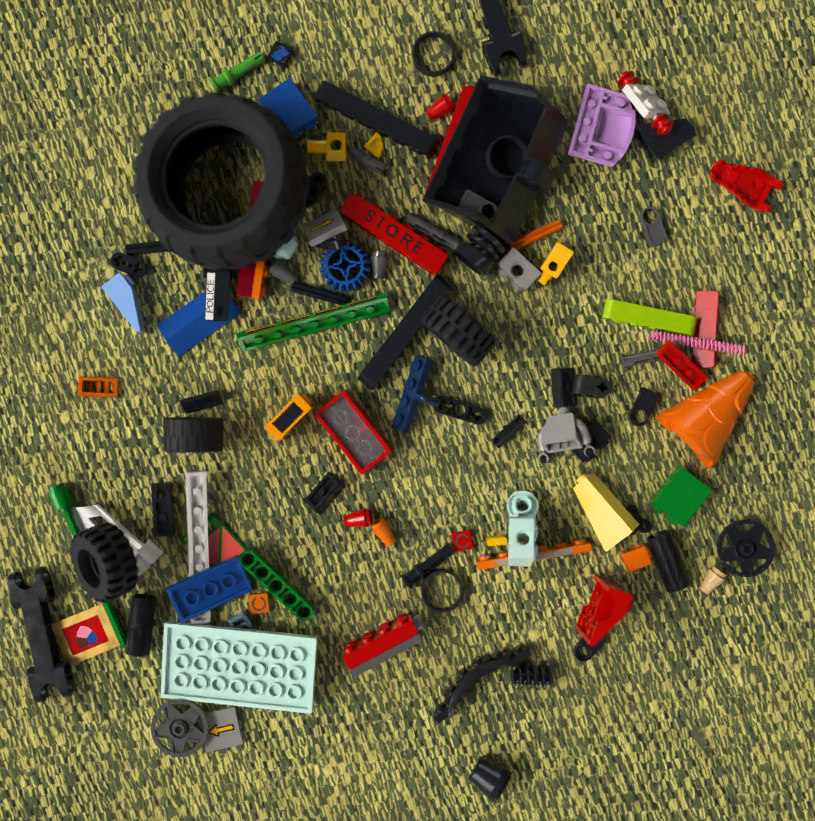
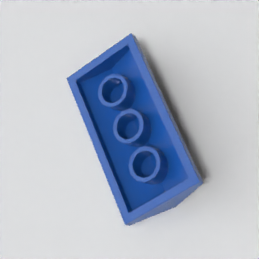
[157,291,242,357]

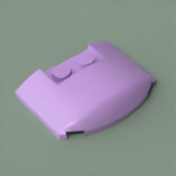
[568,83,636,167]

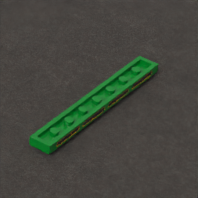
[237,293,391,352]

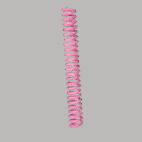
[648,329,746,356]

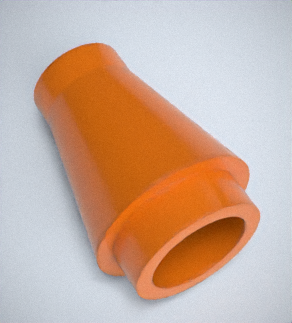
[371,517,396,547]

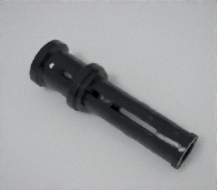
[400,543,455,589]

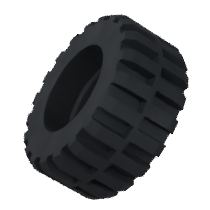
[421,295,496,367]
[70,523,139,603]

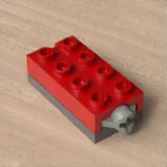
[342,612,428,678]

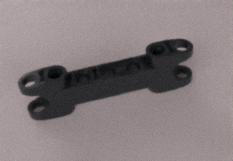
[478,0,527,77]
[8,567,74,702]

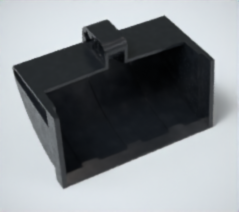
[422,75,569,245]

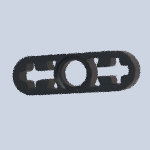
[433,396,487,425]

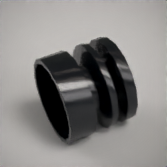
[453,225,505,277]

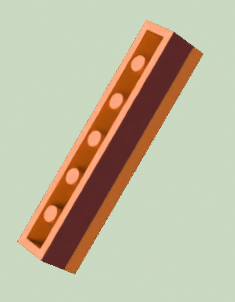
[236,180,269,300]

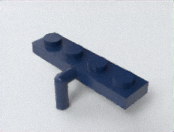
[391,355,440,433]

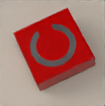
[451,529,474,552]

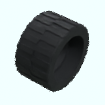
[163,417,223,453]

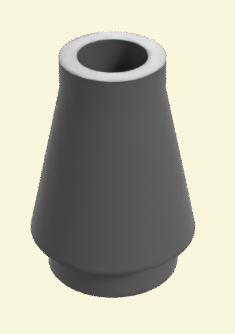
[370,251,389,279]
[269,259,298,285]

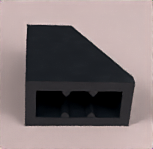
[634,118,696,163]

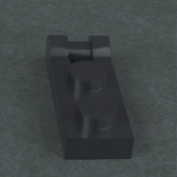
[151,482,175,537]

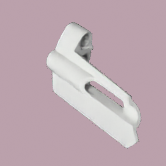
[65,504,163,577]

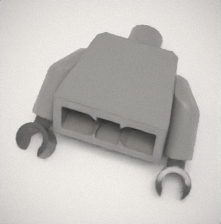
[538,407,598,463]

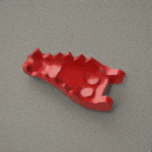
[710,160,785,213]

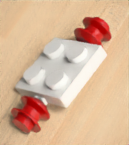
[618,71,674,135]

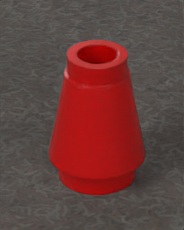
[426,94,455,121]
[344,508,373,527]

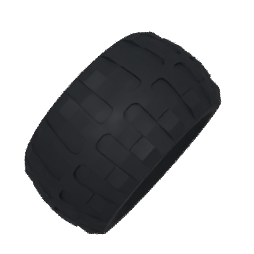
[133,92,310,270]

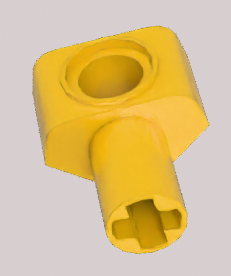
[307,132,347,161]

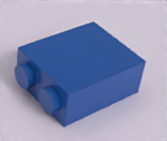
[258,78,318,139]

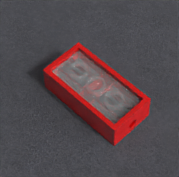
[314,389,394,475]

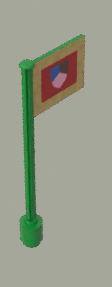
[49,483,127,666]

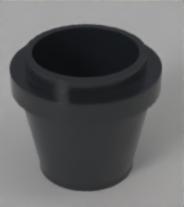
[468,756,512,802]

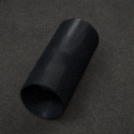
[647,530,690,593]
[125,594,157,657]

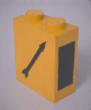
[264,394,315,441]

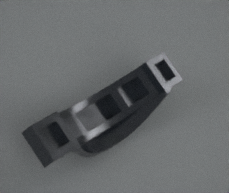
[433,644,531,724]

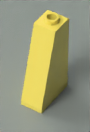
[573,472,640,552]

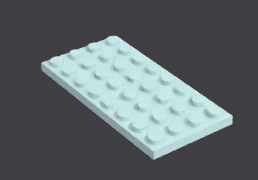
[161,621,318,714]

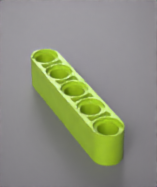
[602,299,698,337]

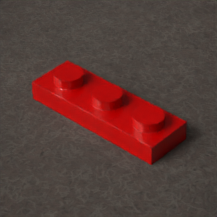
[655,340,708,391]

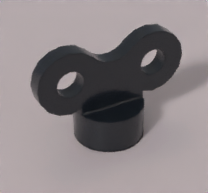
[626,505,652,535]

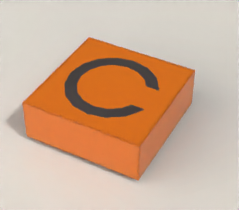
[248,592,270,614]

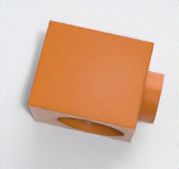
[620,544,652,572]

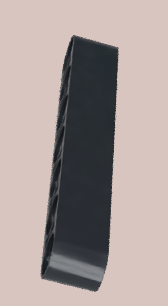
[313,81,440,159]
[357,274,452,390]

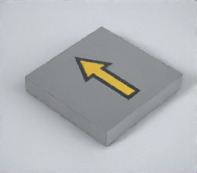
[302,209,347,247]
[198,706,244,753]

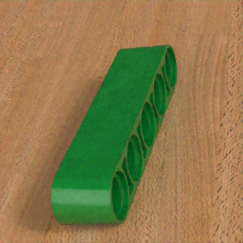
[240,548,314,621]

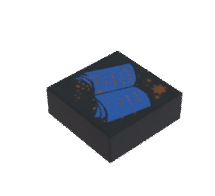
[267,41,293,69]

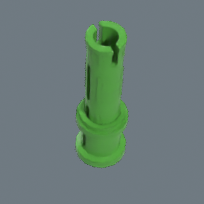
[208,51,265,92]

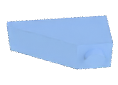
[101,272,145,334]

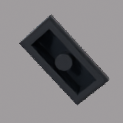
[551,368,576,407]
[180,390,223,414]
[304,472,346,515]

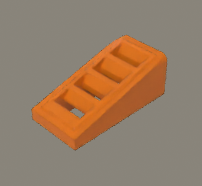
[78,376,119,398]

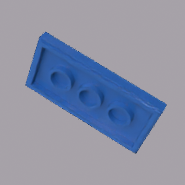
[166,555,253,624]

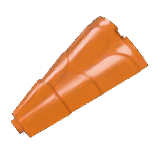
[655,371,755,470]

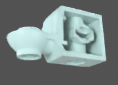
[507,491,539,566]

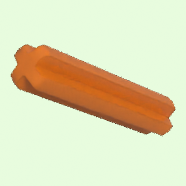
[509,220,563,250]

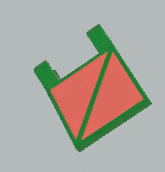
[184,512,246,567]

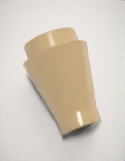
[699,566,726,595]

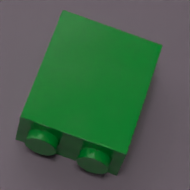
[649,466,712,527]

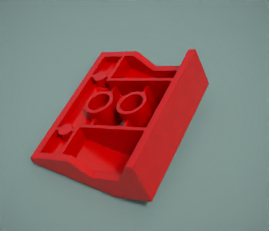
[575,574,633,647]

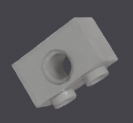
[496,247,541,292]

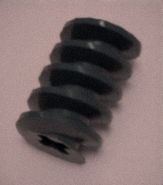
[510,665,551,690]

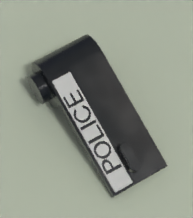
[203,267,233,322]

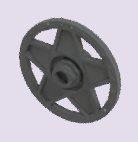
[151,699,209,757]

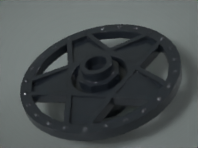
[717,519,775,577]

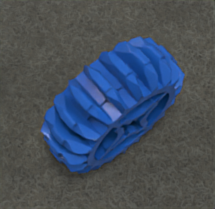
[319,240,371,292]

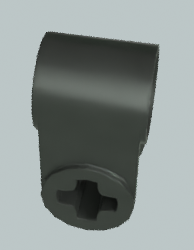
[572,375,611,399]

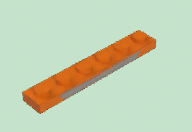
[476,539,592,570]

